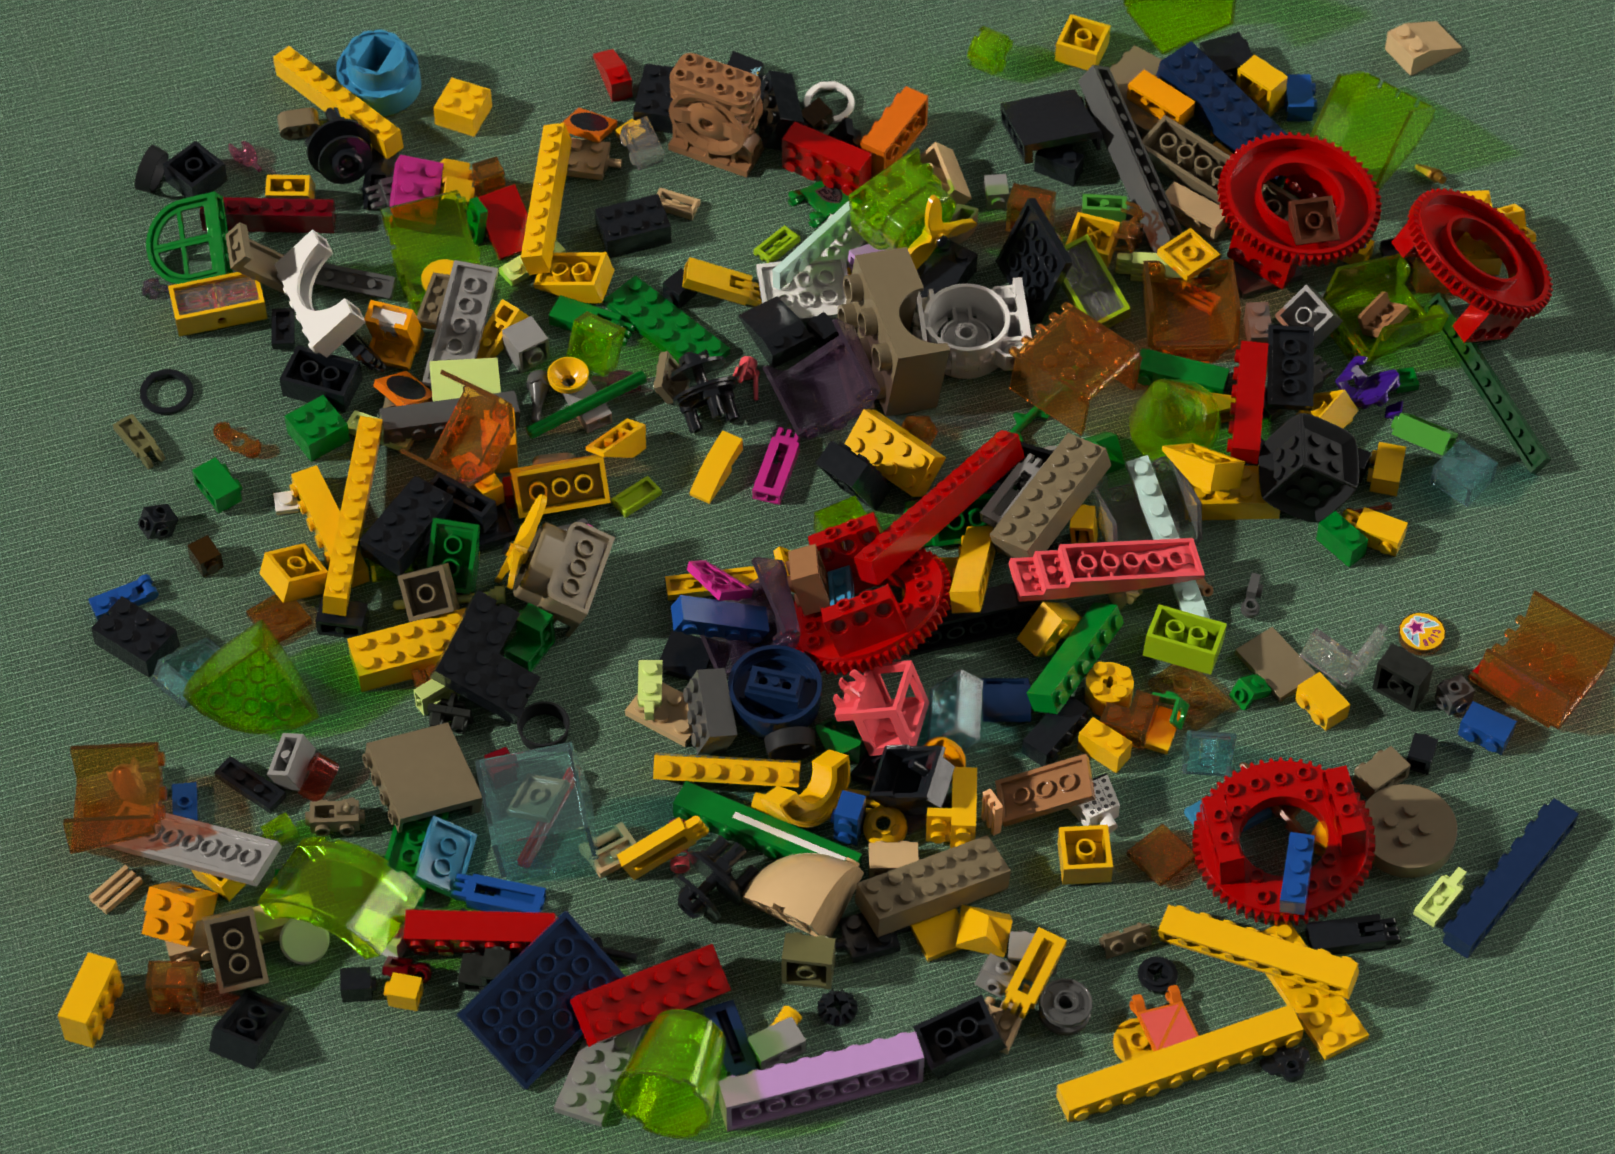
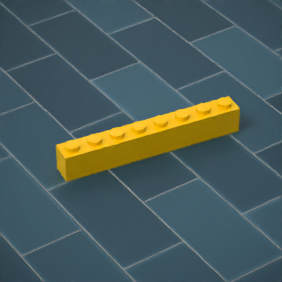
[273,46,404,159]
[521,123,572,275]
[1158,905,1359,999]

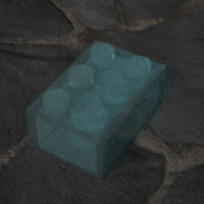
[927,669,983,751]

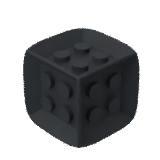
[1259,413,1359,523]

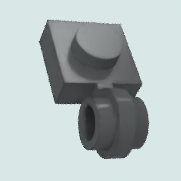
[1241,573,1264,618]

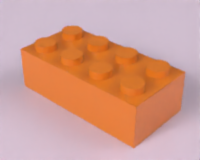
[860,86,928,181]

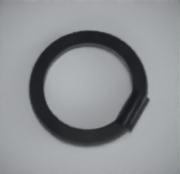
[140,368,194,415]

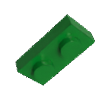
[464,197,488,245]

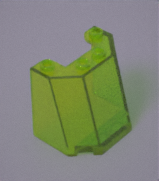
[1322,254,1449,361]

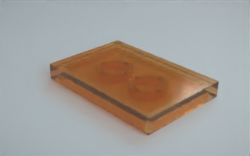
[1148,664,1232,731]

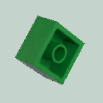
[284,395,350,462]

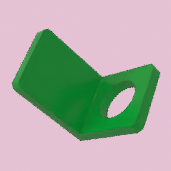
[1152,691,1189,730]

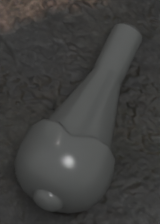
[527,370,551,423]

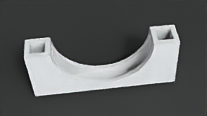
[274,230,366,357]

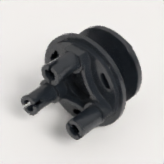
[305,107,372,184]
[670,349,740,433]
[673,835,759,920]

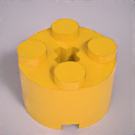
[1084,662,1134,718]

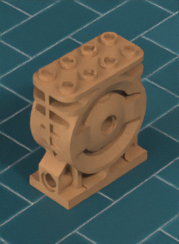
[668,53,765,178]

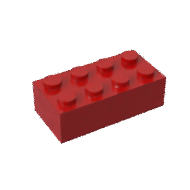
[782,122,872,199]

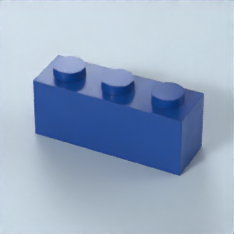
[1280,832,1315,915]

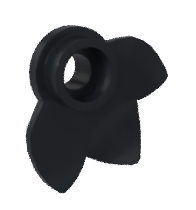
[1259,1045,1310,1082]

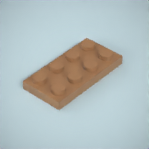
[995,754,1096,827]

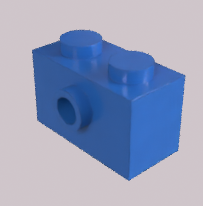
[831,790,866,846]

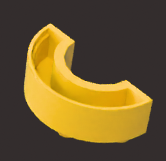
[760,749,850,828]

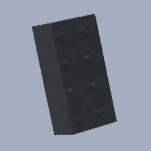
[815,440,891,511]
[360,476,455,576]

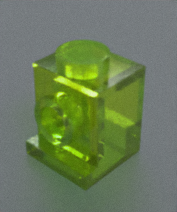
[260,812,300,846]

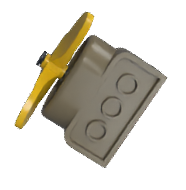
[494,494,615,637]

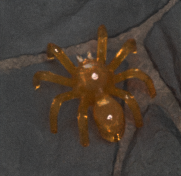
[1113,201,1145,256]

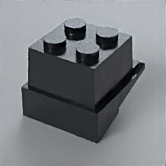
[869,744,955,817]

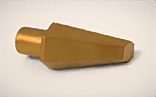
[1415,164,1446,184]

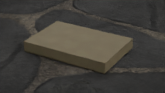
[1235,627,1316,702]

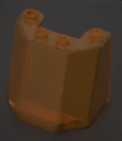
[1142,259,1241,363]
[400,370,515,487]
[63,742,167,854]

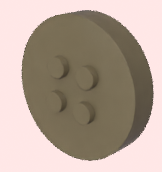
[1365,784,1457,878]

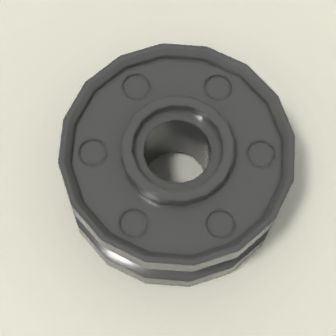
[1038,978,1092,1036]

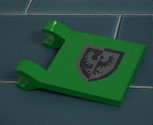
[788,181,860,228]

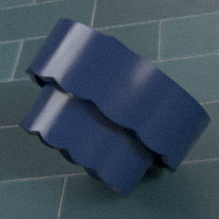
[728,645,822,740]

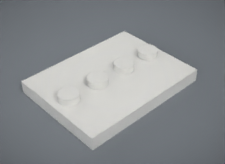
[756,254,848,322]

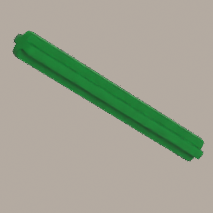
[526,370,647,439]

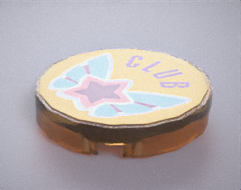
[1398,612,1446,655]

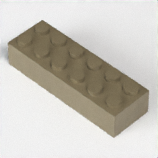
[990,433,1111,558]
[855,835,1011,938]

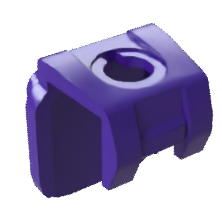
[1335,356,1400,410]

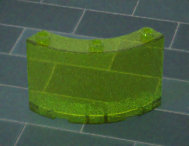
[380,190,494,316]
[257,837,425,959]

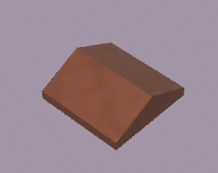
[1288,196,1340,246]

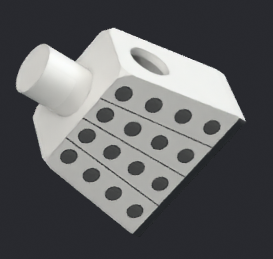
[1068,773,1120,833]

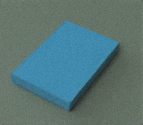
[412,815,478,897]

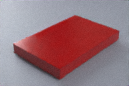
[478,184,528,260]

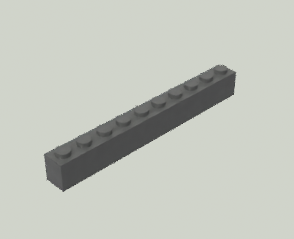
[1078,65,1183,253]

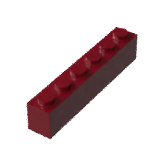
[199,197,336,233]

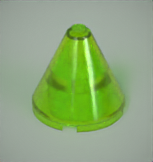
[1129,379,1221,466]

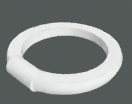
[804,81,855,124]

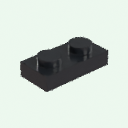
[272,308,295,350]

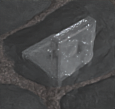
[1299,623,1388,688]

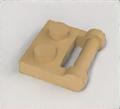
[578,822,636,879]

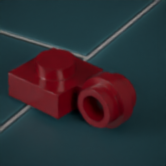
[382,956,432,983]

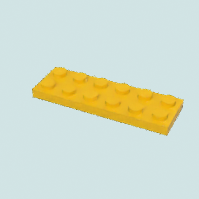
[1260,921,1369,1061]

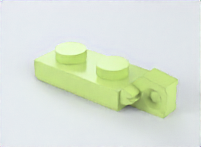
[637,660,663,720]
[1413,867,1467,927]

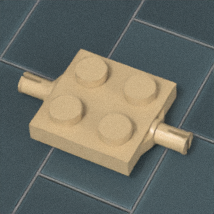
[566,138,622,180]

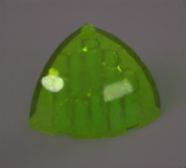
[183,619,319,734]

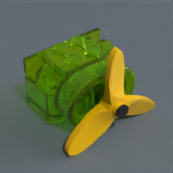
[849,147,977,270]

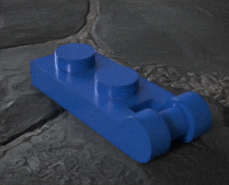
[88,574,159,621]

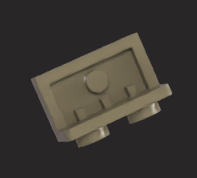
[654,351,690,404]

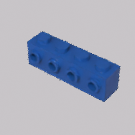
[671,595,770,644]

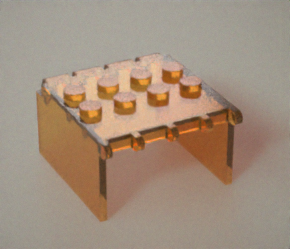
[1008,302,1142,436]
[1468,590,1615,729]

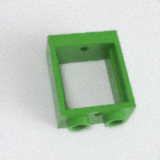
[1391,413,1458,456]

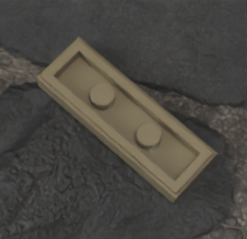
[417,272,450,330]

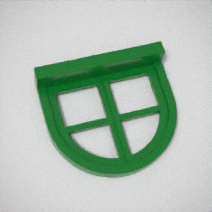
[146,191,233,285]

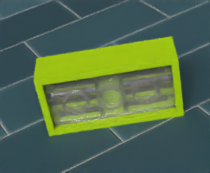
[1061,234,1131,337]

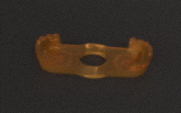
[213,421,261,458]

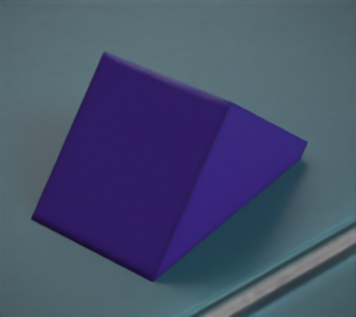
[1384,400,1404,419]

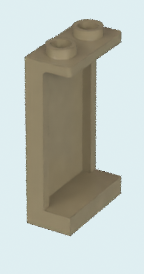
[225,223,287,295]

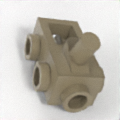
[305,797,365,837]

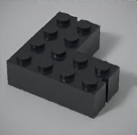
[429,590,541,724]

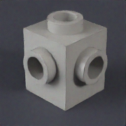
[974,953,1017,998]

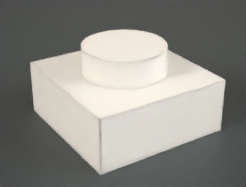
[273,491,299,515]

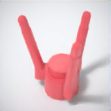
[733,356,760,401]

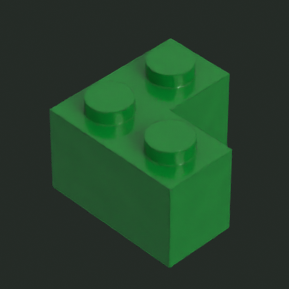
[504,603,555,672]

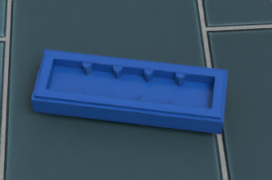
[172,782,198,821]

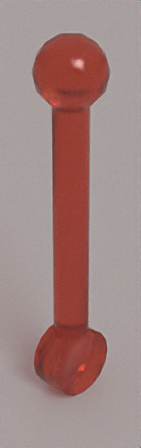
[1347,502,1392,513]

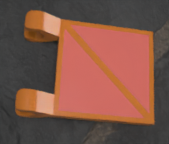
[1129,985,1199,1052]

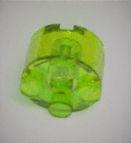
[967,26,1013,75]

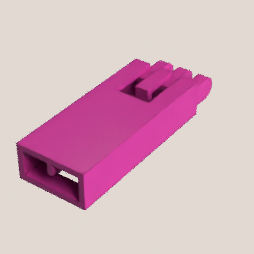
[752,427,801,505]

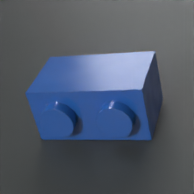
[1284,74,1318,121]
[1458,701,1517,755]

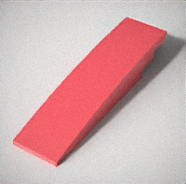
[1008,538,1205,602]

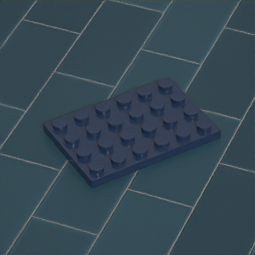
[456,911,626,1090]

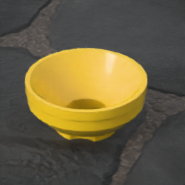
[547,357,589,394]
[863,805,908,843]

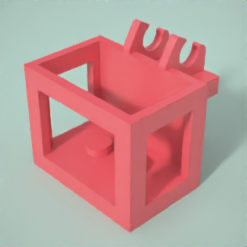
[833,660,930,756]

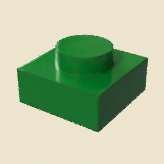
[1396,367,1420,393]

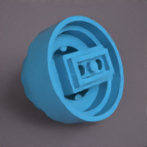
[336,29,421,116]

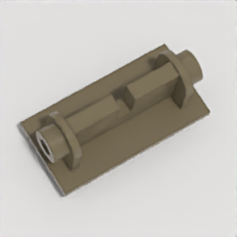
[1099,922,1152,959]

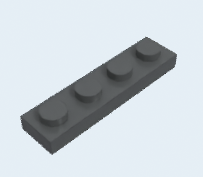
[314,263,397,300]

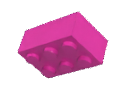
[387,155,443,233]

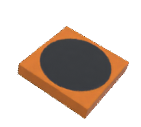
[562,108,618,143]
[373,370,433,406]

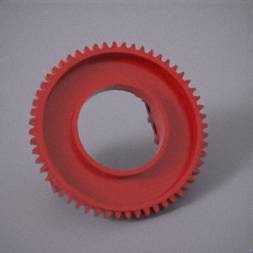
[1217,132,1382,290]
[1391,188,1553,343]
[785,512,952,675]
[1192,757,1376,926]

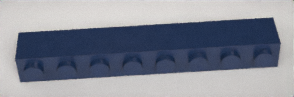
[1443,798,1579,959]

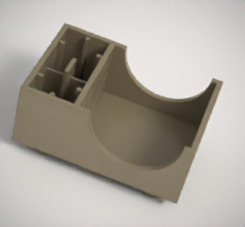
[837,247,950,416]

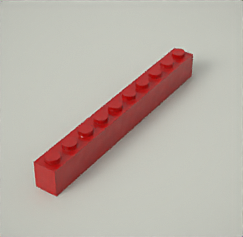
[854,430,1025,585]

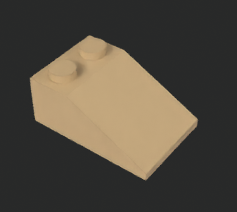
[1385,21,1462,76]

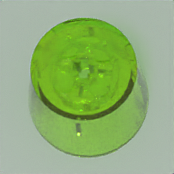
[613,1009,726,1138]

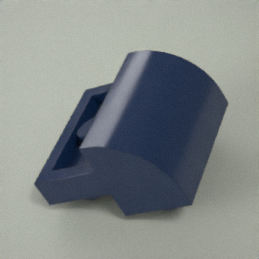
[981,678,1031,723]

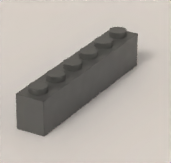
[379,391,520,444]

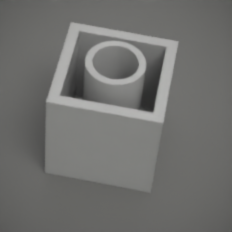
[502,316,550,373]

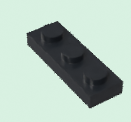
[214,756,286,814]

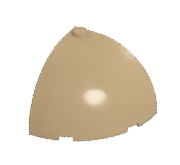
[742,853,864,938]

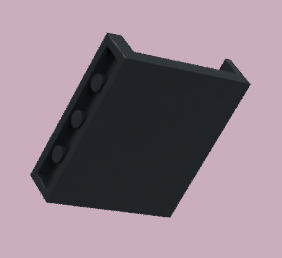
[1000,89,1103,164]

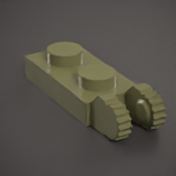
[112,414,166,470]

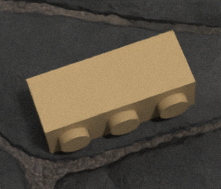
[1165,181,1228,241]

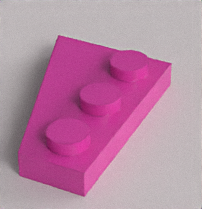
[687,560,754,601]

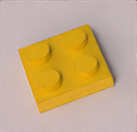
[1157,228,1221,282]

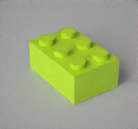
[1143,604,1227,675]

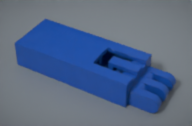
[450,874,546,913]

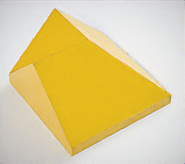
[956,905,1013,957]

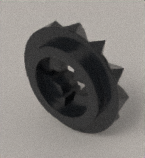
[1138,956,1178,994]
[817,988,858,1026]

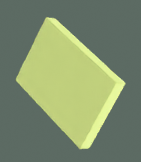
[429,358,501,401]

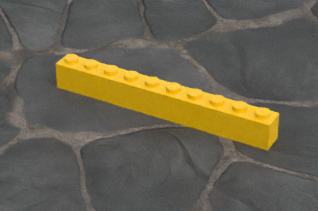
[322,416,383,616]
[1056,1004,1304,1122]

